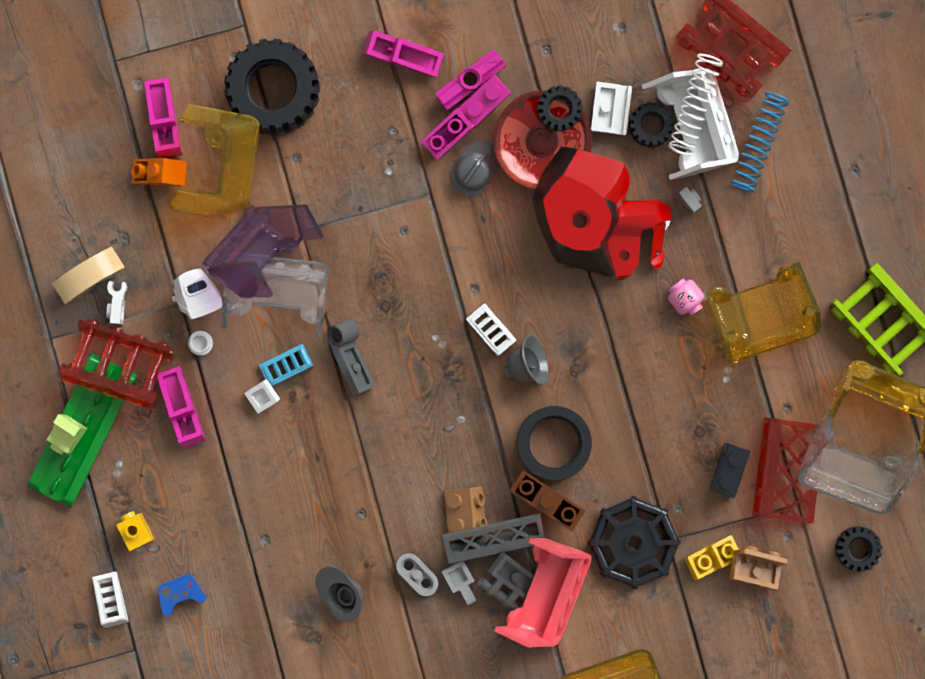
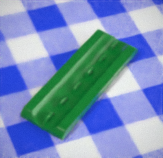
[27,353,137,508]

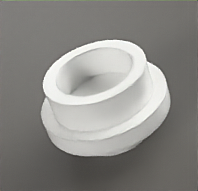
[188,331,213,355]

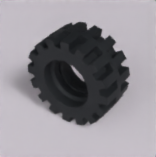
[629,102,674,148]

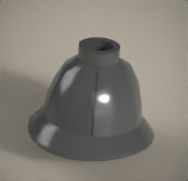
[504,335,549,385]

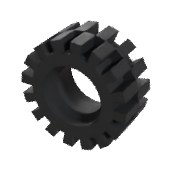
[537,85,583,132]
[835,526,883,572]

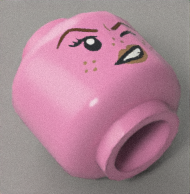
[668,278,704,316]

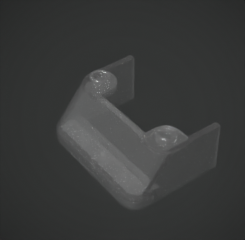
[221,254,330,339]
[798,409,920,514]

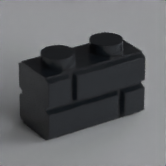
[709,443,751,498]

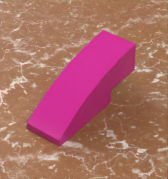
[361,30,444,77]
[144,77,183,158]
[156,366,206,449]

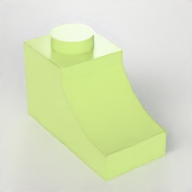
[46,414,87,455]

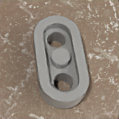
[396,553,438,596]

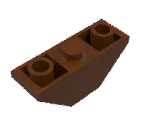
[510,470,585,531]

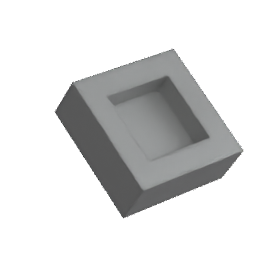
[677,187,701,214]

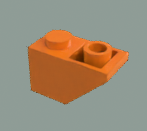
[131,158,187,187]

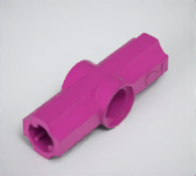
[435,49,506,111]

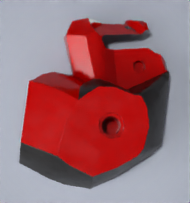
[532,146,671,280]

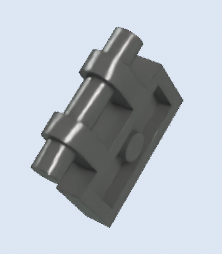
[477,551,534,611]

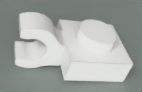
[107,281,127,325]

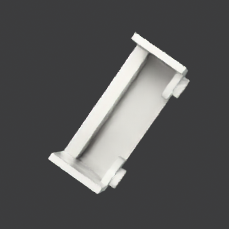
[642,68,739,180]

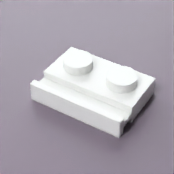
[590,82,632,136]

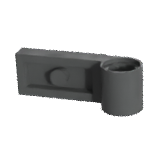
[326,319,376,396]

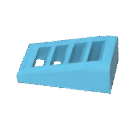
[259,344,314,386]

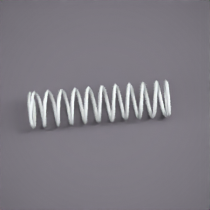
[668,54,723,156]

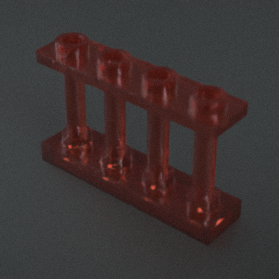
[59,319,174,410]

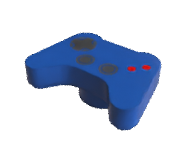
[158,574,207,617]

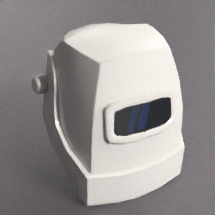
[172,269,224,319]

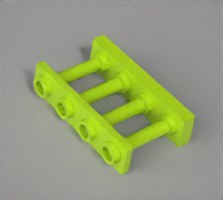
[830,263,925,377]

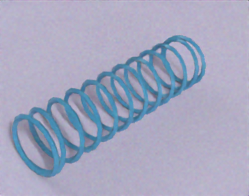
[730,92,789,192]

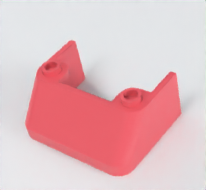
[494,538,591,647]

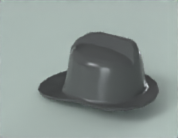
[451,141,501,196]
[315,566,364,622]

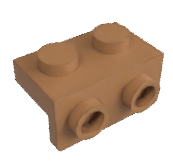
[444,486,487,538]
[729,546,788,591]

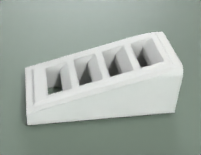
[466,303,517,357]
[92,571,129,628]

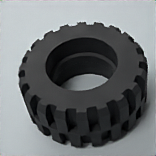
[224,38,320,136]

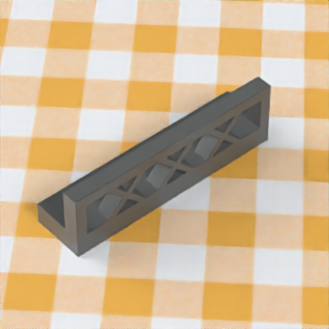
[443,513,545,564]

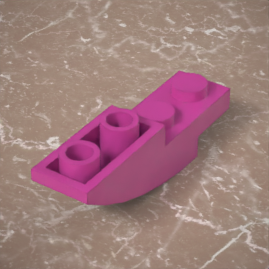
[421,75,512,160]

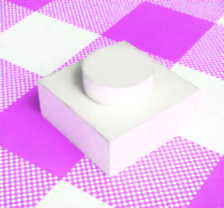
[244,379,280,414]

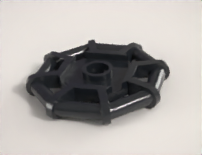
[588,496,681,589]

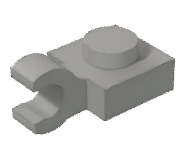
[441,561,477,605]

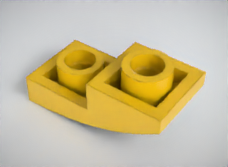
[684,535,739,581]

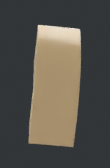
[52,247,125,304]

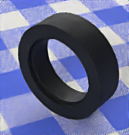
[517,406,592,480]

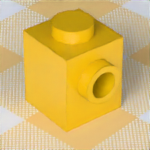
[117,511,155,552]

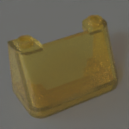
[706,262,821,362]

